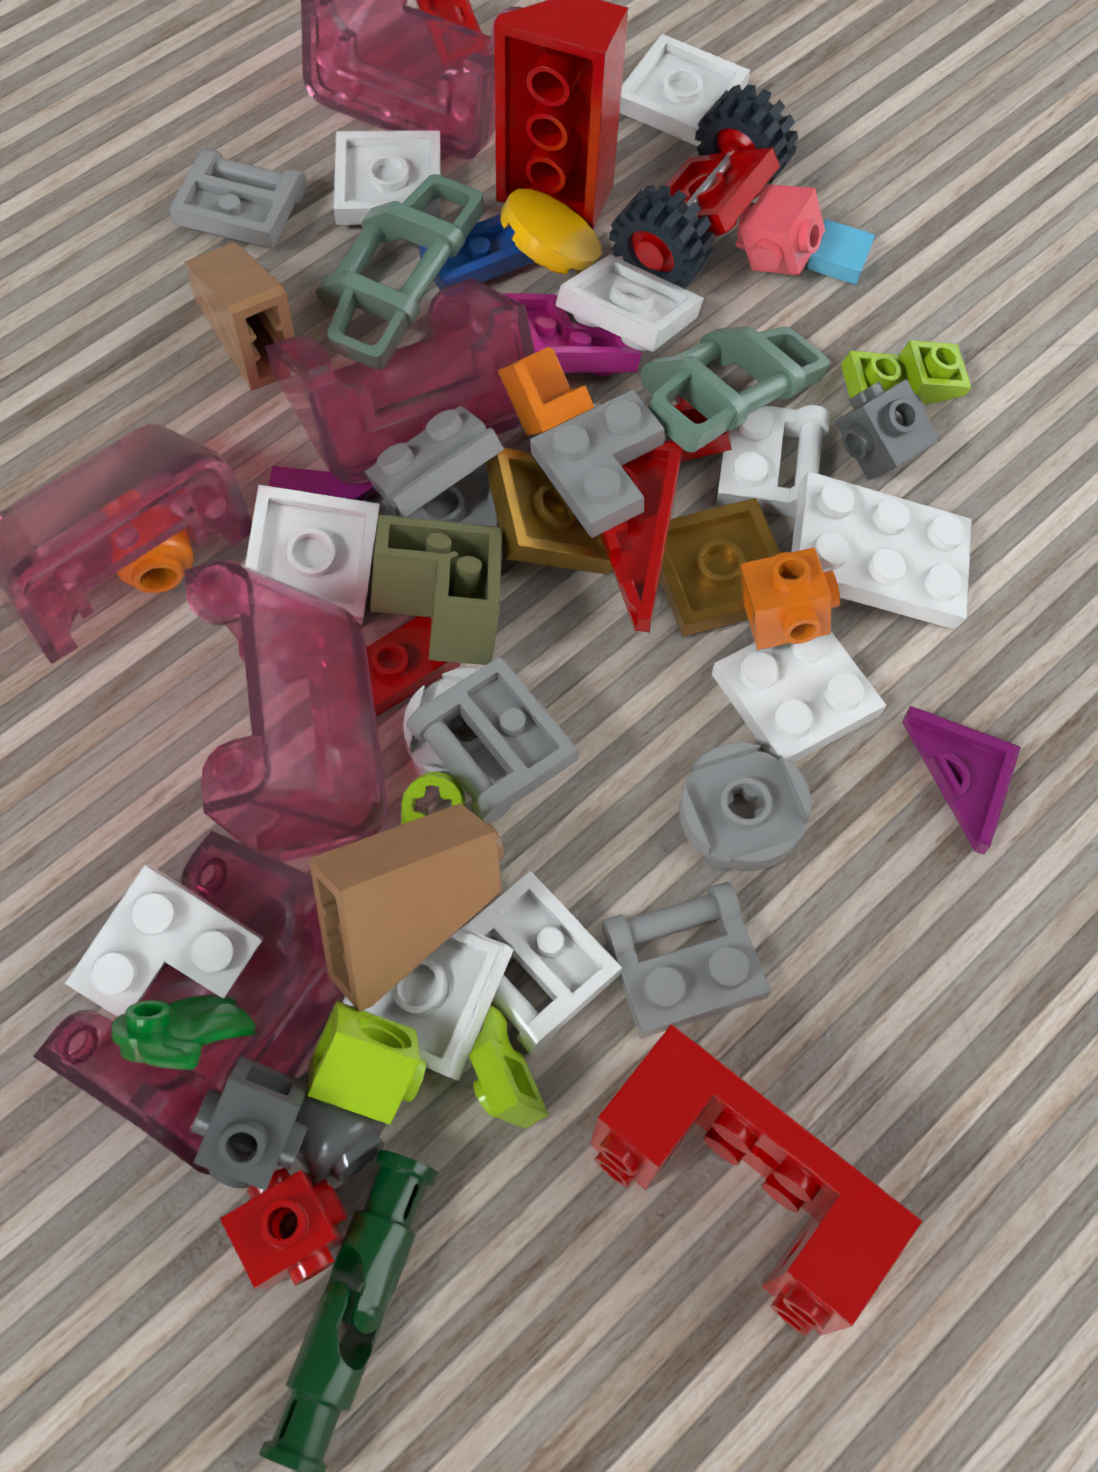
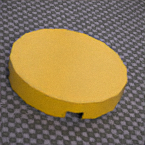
[500,189,601,275]

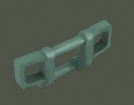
[316,174,484,370]
[640,326,830,452]

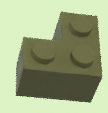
[370,515,502,665]

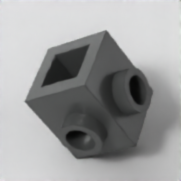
[835,379,940,480]
[191,1056,308,1191]

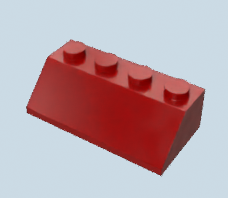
[494,0,628,230]

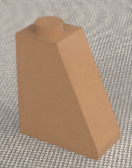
[185,241,301,391]
[309,803,504,1012]

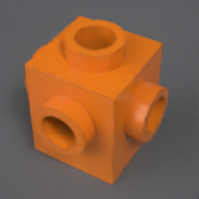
[740,547,840,650]

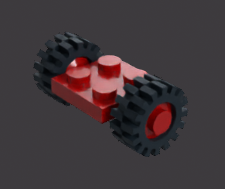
[609,84,798,289]

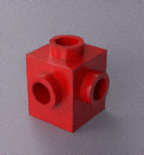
[219,1168,348,1290]

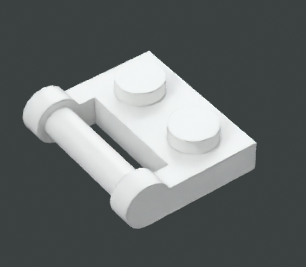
[715,405,830,517]
[463,871,622,1055]

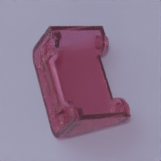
[301,0,523,160]
[265,278,535,485]
[0,424,252,665]
[185,560,388,865]
[33,830,345,1175]

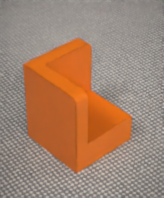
[498,347,595,436]

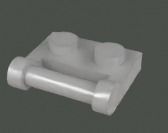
[169,148,306,249]
[406,656,578,823]
[602,881,771,1039]

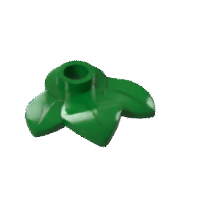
[111,994,256,1070]

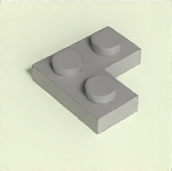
[530,389,665,538]

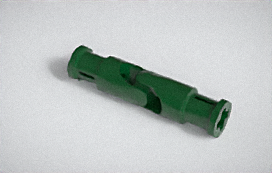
[259,1150,438,1472]

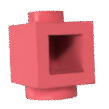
[736,185,825,275]

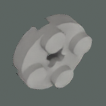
[679,742,811,871]

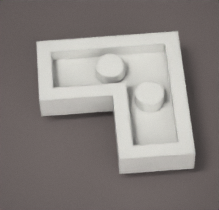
[65,864,265,1017]

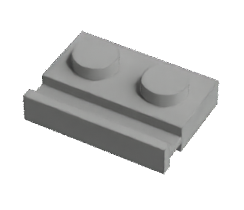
[364,406,504,517]

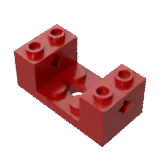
[590,1024,923,1336]

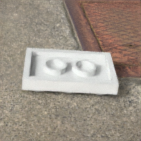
[792,471,972,629]

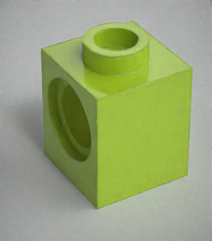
[307,1001,426,1125]

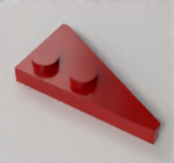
[600,440,683,633]

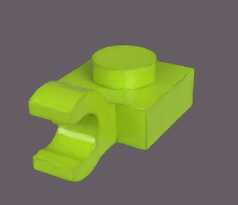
[468,1005,549,1129]

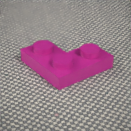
[501,293,642,376]

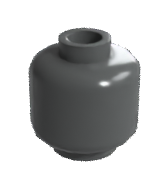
[295,1072,386,1182]

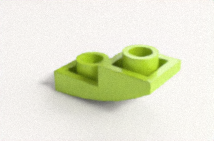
[841,340,972,409]

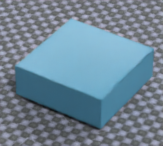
[806,219,875,285]

